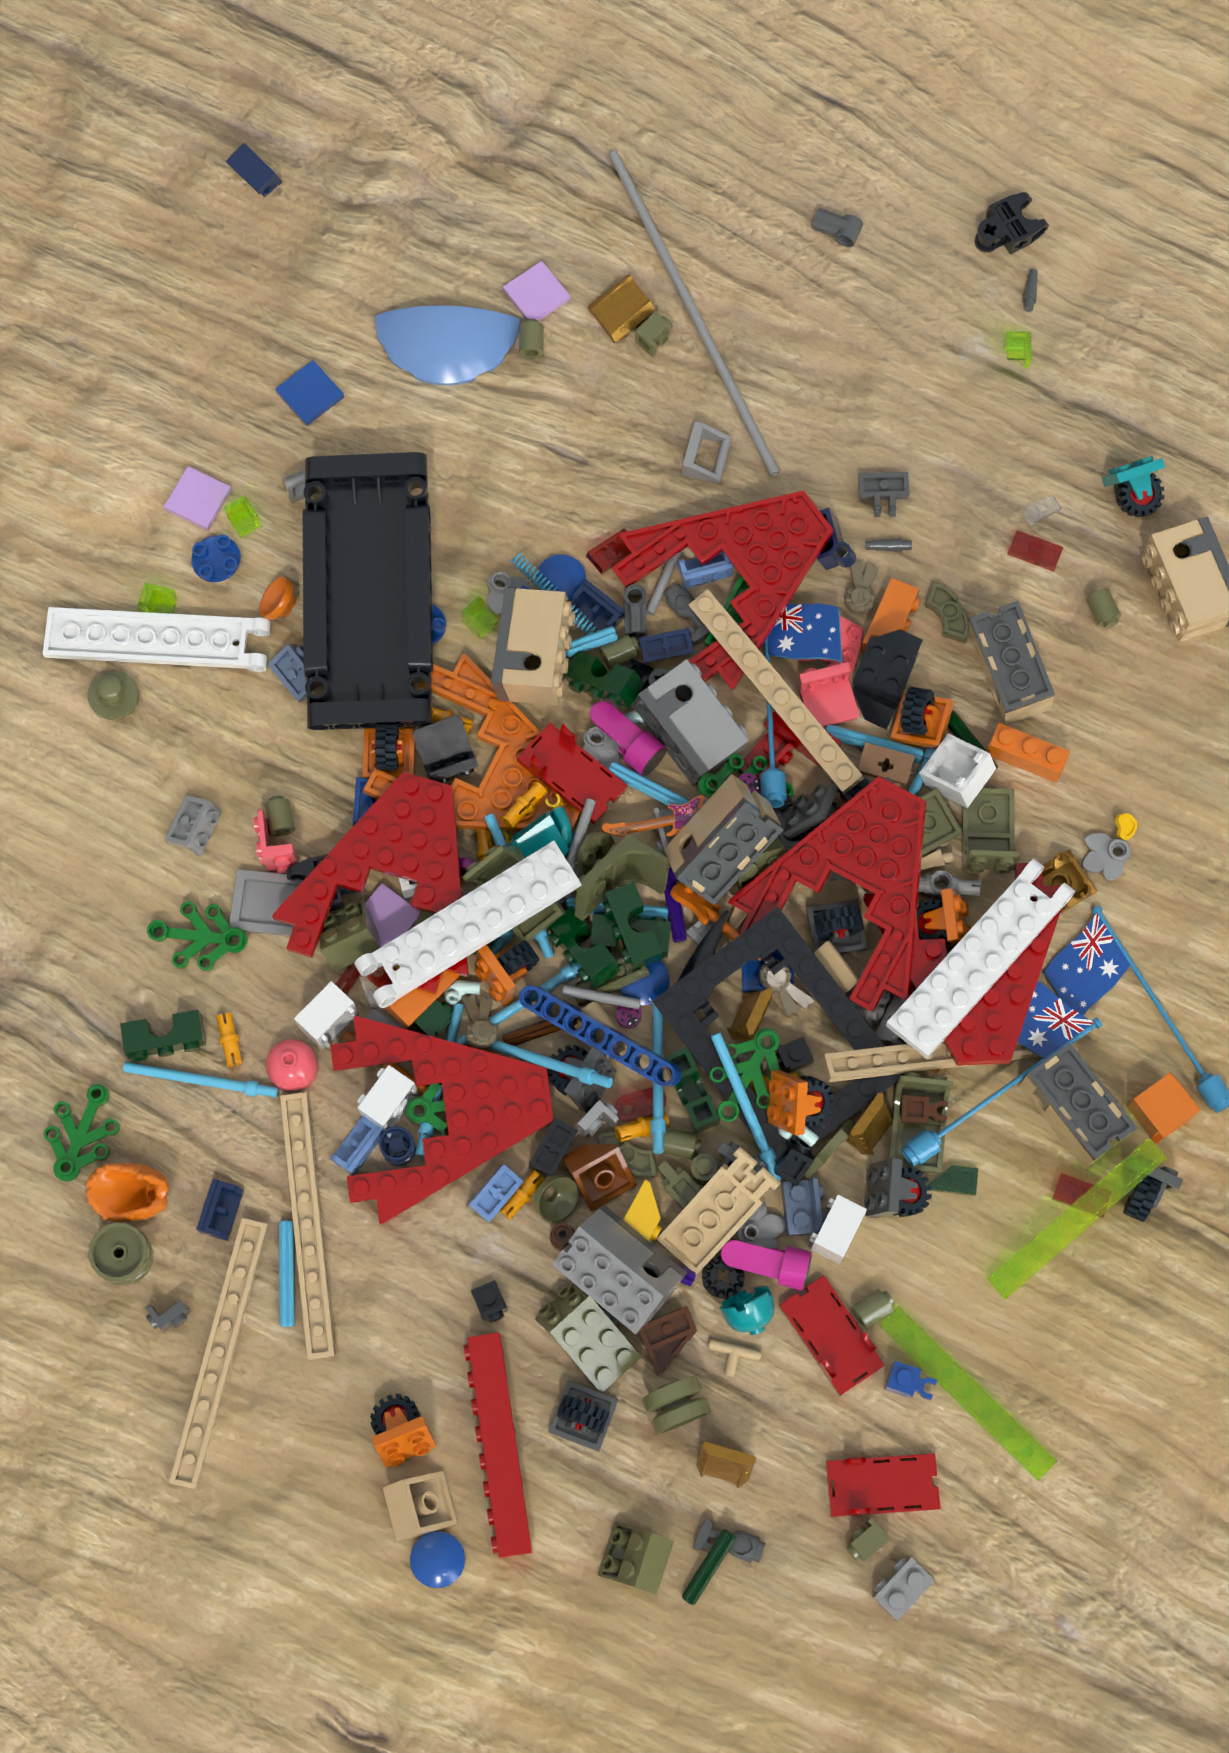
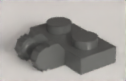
[858,472,910,517]

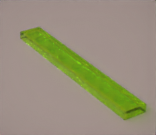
[987,1138,1168,1299]
[880,1306,1057,1481]

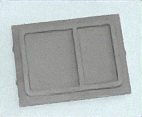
[229,869,304,936]

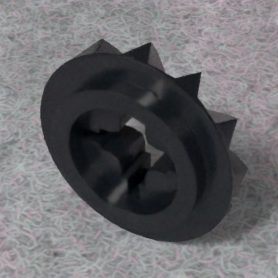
[702,1255,745,1299]

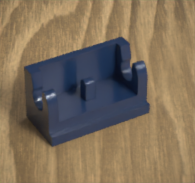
[226,143,282,197]
[570,579,624,630]
[638,628,694,663]
[196,1179,244,1241]

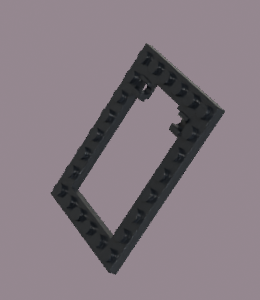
[652,907,905,1164]

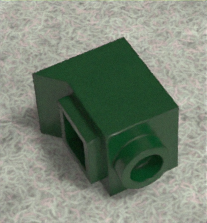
[412,999,453,1037]

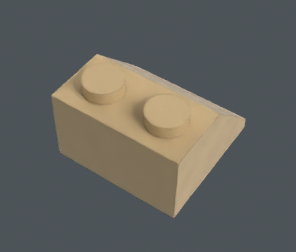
[383,1471,457,1541]

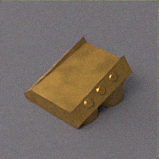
[588,275,655,343]
[1042,849,1098,914]
[726,988,773,1042]
[846,1093,893,1155]
[696,1441,756,1488]

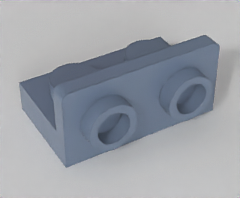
[268,644,316,702]
[781,1177,826,1236]

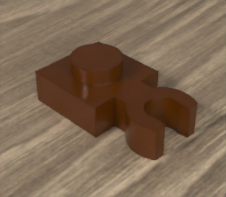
[901,1095,948,1125]

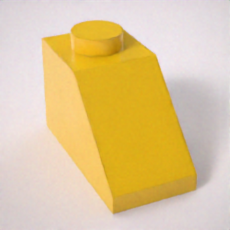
[623,1180,663,1242]

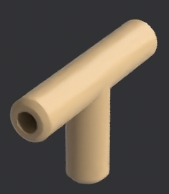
[708,1339,762,1378]

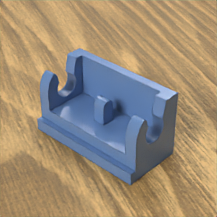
[677,551,733,589]
[330,1116,384,1175]
[466,1164,524,1222]

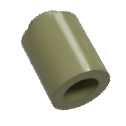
[519,319,544,359]
[1086,588,1121,629]
[599,634,640,670]
[264,796,295,836]
[661,1128,702,1160]
[690,1154,718,1186]
[851,1289,895,1329]

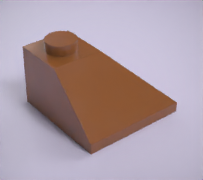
[562,1144,637,1211]

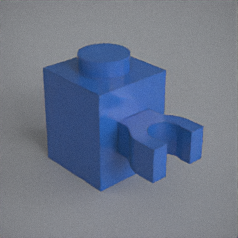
[884,1361,937,1400]

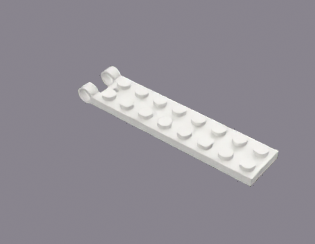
[43,607,271,672]
[354,841,582,1008]
[886,859,1075,1059]

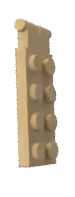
[657,1147,781,1275]

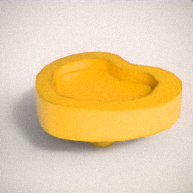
[1115,813,1138,840]

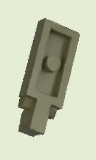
[657,1161,701,1210]

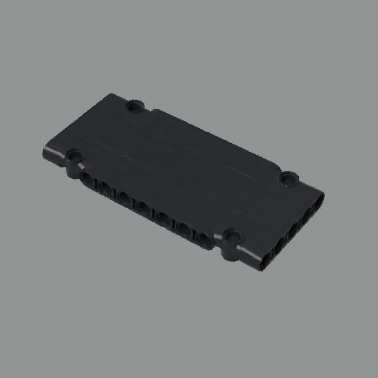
[302,452,433,730]

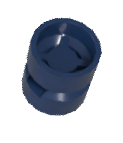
[379,1126,416,1167]

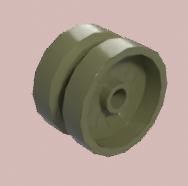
[88,1223,154,1286]
[642,1375,711,1435]

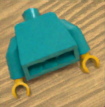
[502,793,572,857]

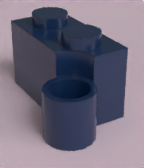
[817,507,856,570]

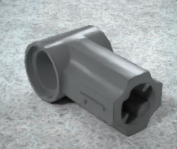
[811,208,863,247]
[623,584,647,638]

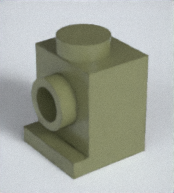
[635,312,673,357]
[846,1518,890,1562]

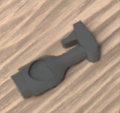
[664,584,710,647]
[693,1520,766,1563]

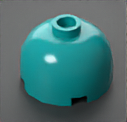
[720,1286,775,1335]

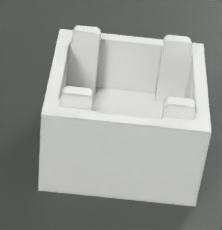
[920,734,996,809]
[294,981,359,1051]
[357,1065,418,1131]
[809,1195,867,1264]

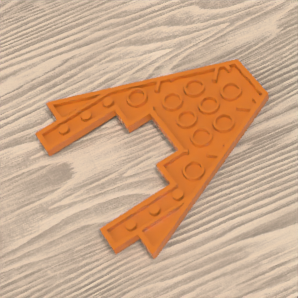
[363,653,583,832]

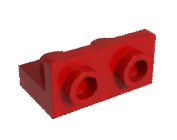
[737,733,794,781]

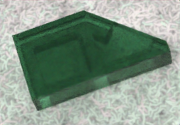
[927,1165,978,1196]

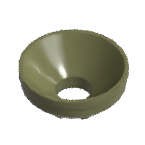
[534,1175,579,1223]

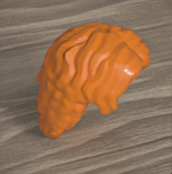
[85,1162,169,1222]

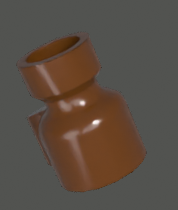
[550,1223,575,1252]

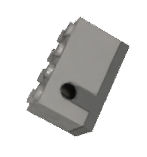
[632,659,749,786]
[552,1205,687,1334]

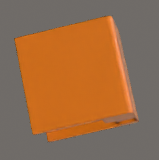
[1127,1072,1201,1144]

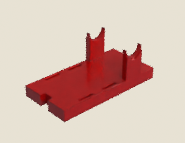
[517,723,628,825]
[779,1275,885,1396]
[826,1453,941,1517]

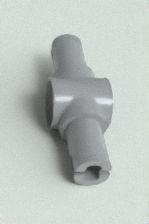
[919,870,981,901]

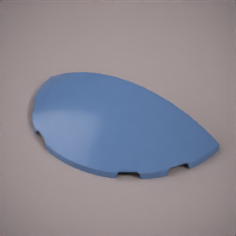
[375,306,520,385]

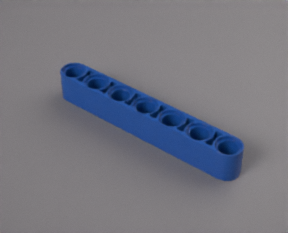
[519,985,682,1087]

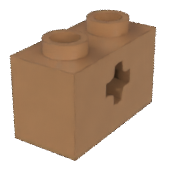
[858,742,915,790]

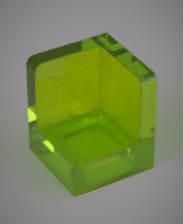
[1003,331,1032,368]
[224,495,262,538]
[138,583,178,614]
[461,596,498,639]

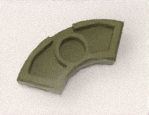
[925,582,969,644]
[805,1118,856,1178]
[596,1130,658,1178]

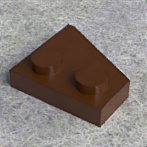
[639,1306,697,1376]

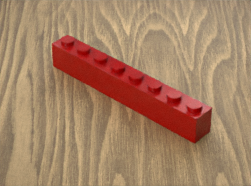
[463,1332,533,1559]

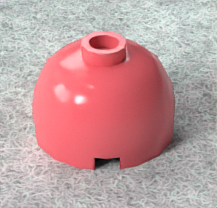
[266,1039,319,1092]

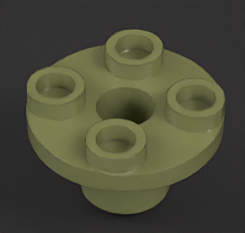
[88,670,139,720]
[576,830,615,876]

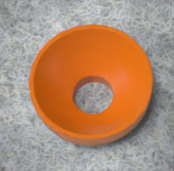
[259,576,297,620]

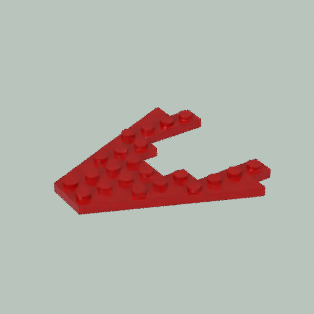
[611,490,833,691]
[272,772,469,995]
[728,776,927,1012]
[863,862,1061,1066]
[330,1016,554,1224]

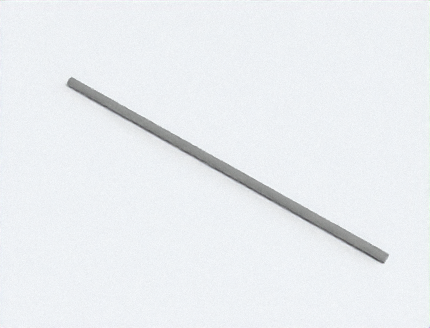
[609,151,780,476]

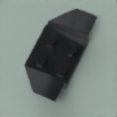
[852,629,923,730]

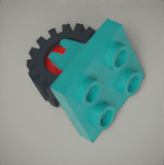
[1102,456,1166,517]

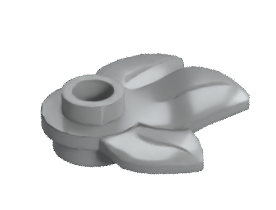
[487,572,532,615]
[582,726,620,769]
[1082,833,1131,881]
[736,1202,785,1249]

